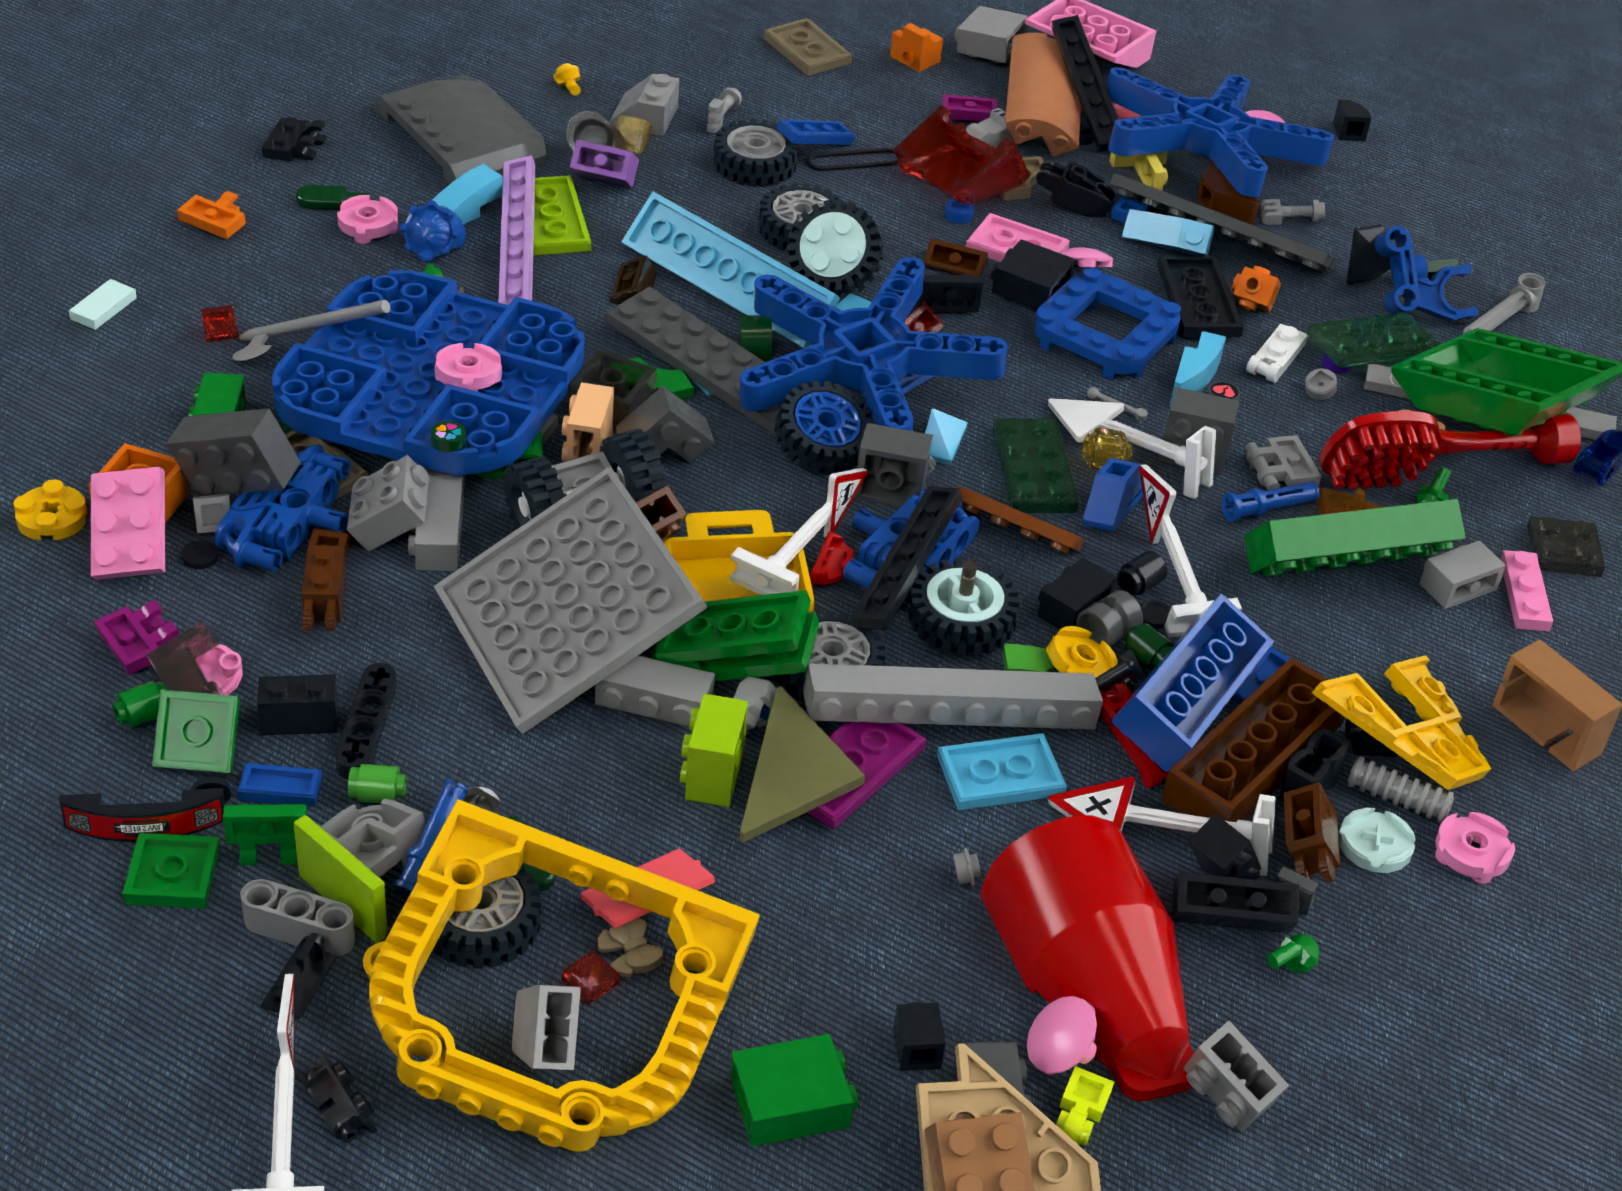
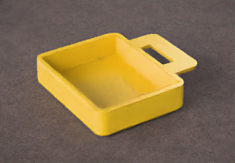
[664,510,815,613]

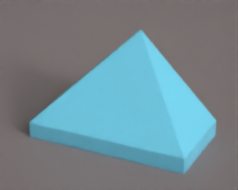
[925,408,968,465]

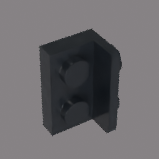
[917,275,983,313]

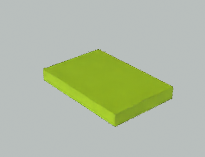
[294,815,387,943]

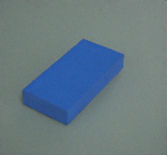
[237,763,323,807]

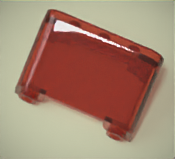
[893,105,1030,205]

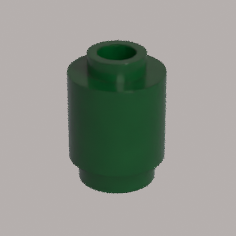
[1125,623,1174,671]

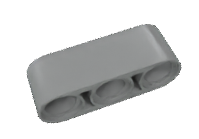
[240,879,355,956]

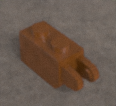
[301,545,347,631]
[1284,782,1340,883]

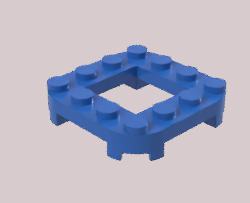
[1033,267,1181,380]

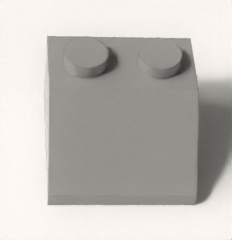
[609,74,679,136]

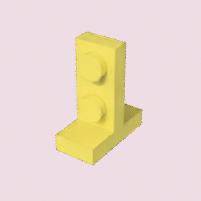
[1109,151,1168,191]

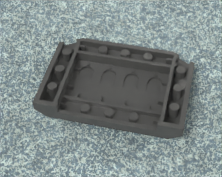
[374,74,546,184]

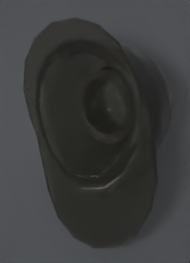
[565,110,627,152]

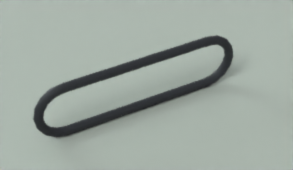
[807,148,903,170]

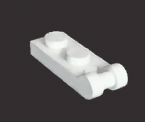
[1246,323,1308,383]

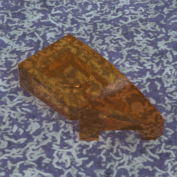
[1316,487,1384,515]

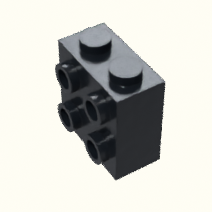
[991,239,1075,310]

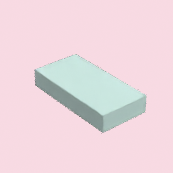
[69,279,137,330]

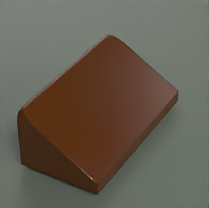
[923,238,989,275]

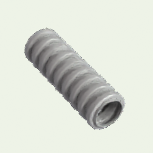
[1347,756,1455,823]

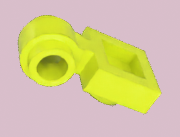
[1056,1066,1115,1147]

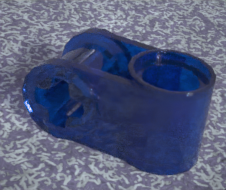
[1573,429,1622,486]

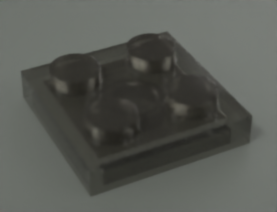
[1527,516,1605,577]

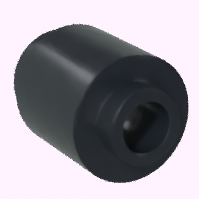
[1117,550,1167,595]

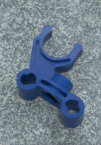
[1375,225,1478,322]

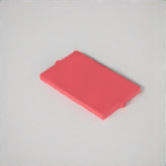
[580,848,715,928]

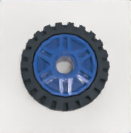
[774,381,874,475]

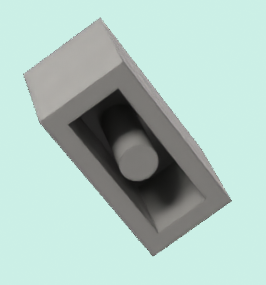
[1419,540,1506,609]

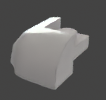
[321,798,425,877]

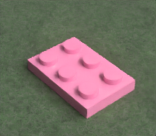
[91,466,165,580]

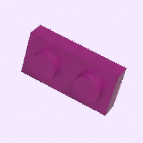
[942,94,998,123]

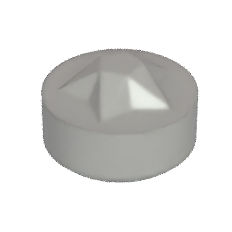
[1305,368,1337,400]

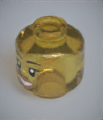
[1082,427,1132,470]

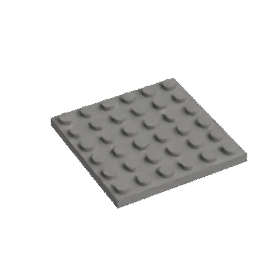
[434,466,708,734]

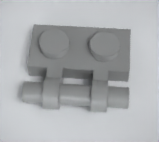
[1245,435,1321,490]

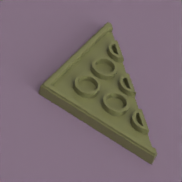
[739,686,865,843]

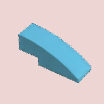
[432,163,503,224]
[1169,331,1226,407]

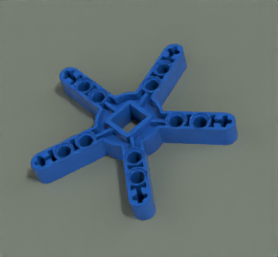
[1106,67,1334,197]
[740,257,1008,431]

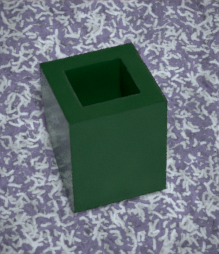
[738,315,772,362]

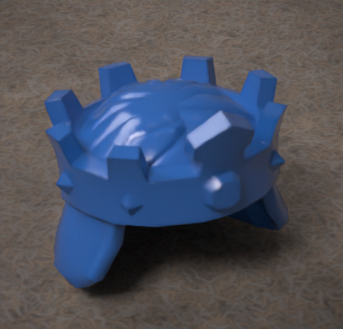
[400,200,466,261]

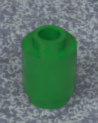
[112,681,168,729]

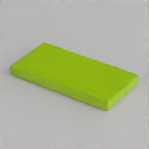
[533,175,591,256]

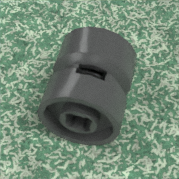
[1076,590,1143,647]

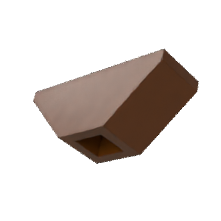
[1197,160,1259,226]

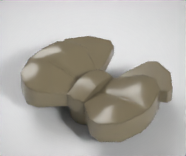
[598,918,663,978]

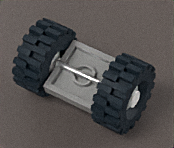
[503,429,668,530]

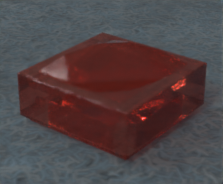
[200,305,239,342]
[562,950,620,1005]

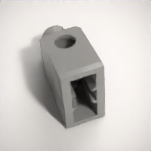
[512,985,581,1070]

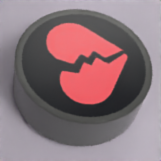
[1208,381,1240,400]

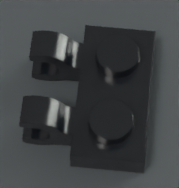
[262,117,326,161]

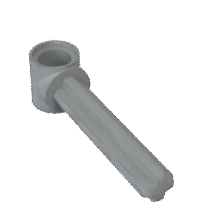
[1462,273,1546,334]

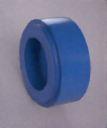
[944,198,974,224]

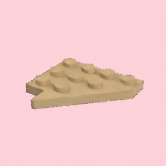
[916,1044,1101,1191]

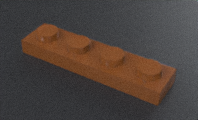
[956,485,1085,554]

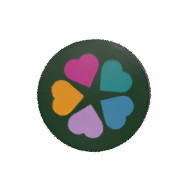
[431,421,466,452]

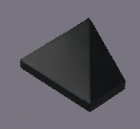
[1346,224,1391,284]

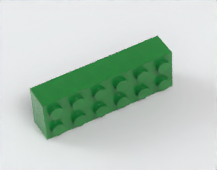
[1243,499,1466,578]

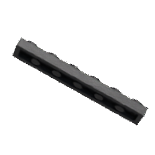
[1051,15,1118,152]
[851,486,962,631]

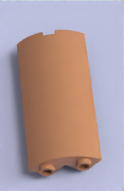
[1005,33,1081,157]

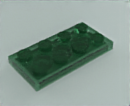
[1307,312,1440,367]
[992,418,1079,513]

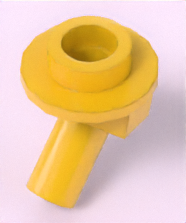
[553,63,581,96]

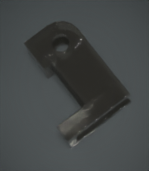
[146,621,225,695]

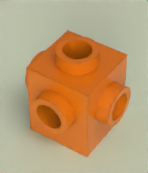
[1231,266,1281,312]

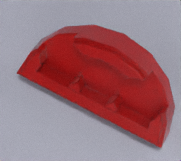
[810,531,854,585]

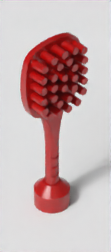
[1319,411,1581,489]

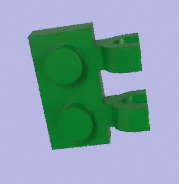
[223,804,307,865]

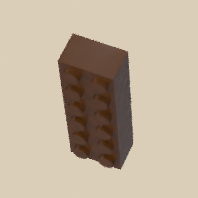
[1161,658,1345,822]

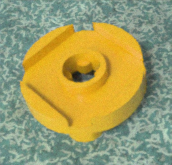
[13,479,87,540]
[1046,626,1118,678]

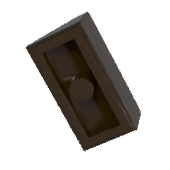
[610,255,657,304]

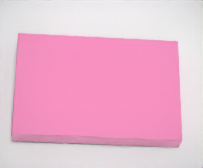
[966,213,1070,262]

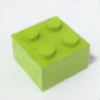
[680,693,748,807]

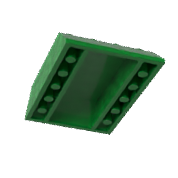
[1391,328,1622,436]

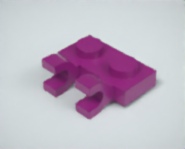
[94,600,183,675]

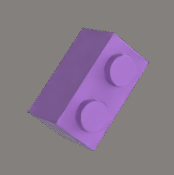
[570,140,639,188]

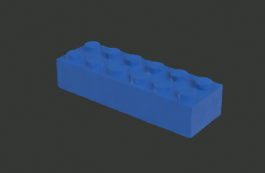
[1111,593,1274,772]

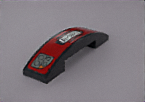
[59,788,225,842]

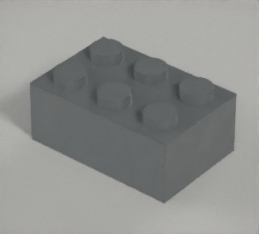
[166,408,301,496]

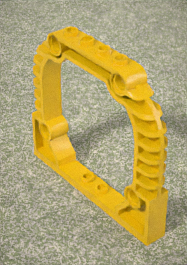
[369,799,760,1152]

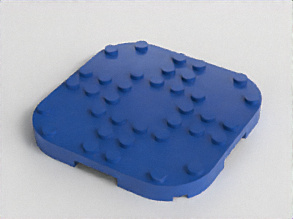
[272,270,585,477]

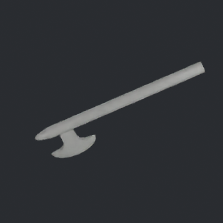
[232,300,390,361]

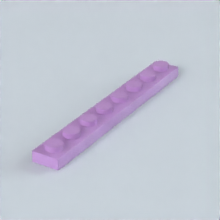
[498,155,535,305]

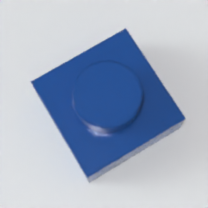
[1110,196,1150,225]

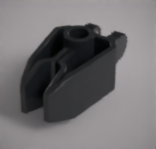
[1035,160,1116,217]

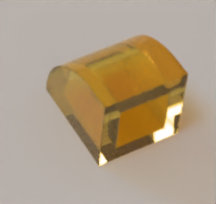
[612,114,652,154]

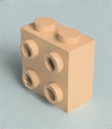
[561,382,614,462]

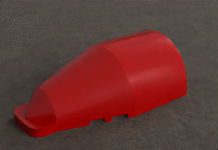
[980,815,1194,1101]

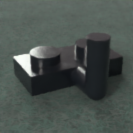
[1095,649,1150,692]

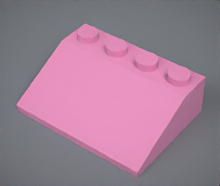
[1025,0,1156,68]

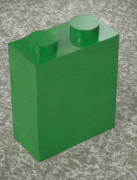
[729,1034,858,1147]

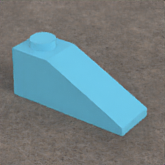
[1122,209,1214,256]

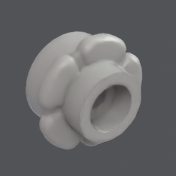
[953,848,981,886]

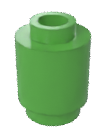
[348,764,407,804]

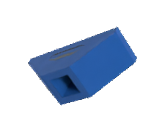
[1083,458,1143,532]

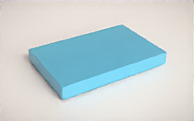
[937,733,1067,810]

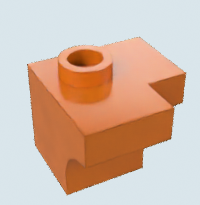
[890,23,943,72]

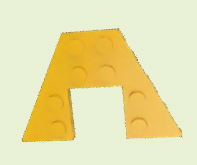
[1312,655,1491,790]

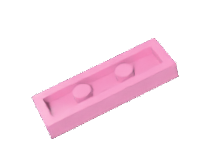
[1500,550,1553,632]

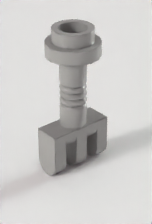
[707,87,742,133]
[1259,199,1325,225]

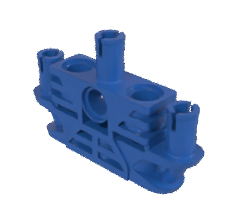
[215,445,351,572]
[843,488,979,603]

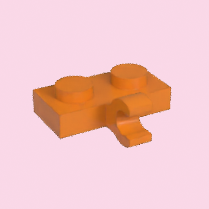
[177,191,246,239]

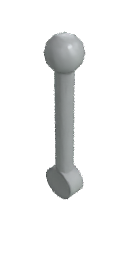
[1087,387,1148,421]

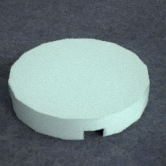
[1338,808,1415,873]

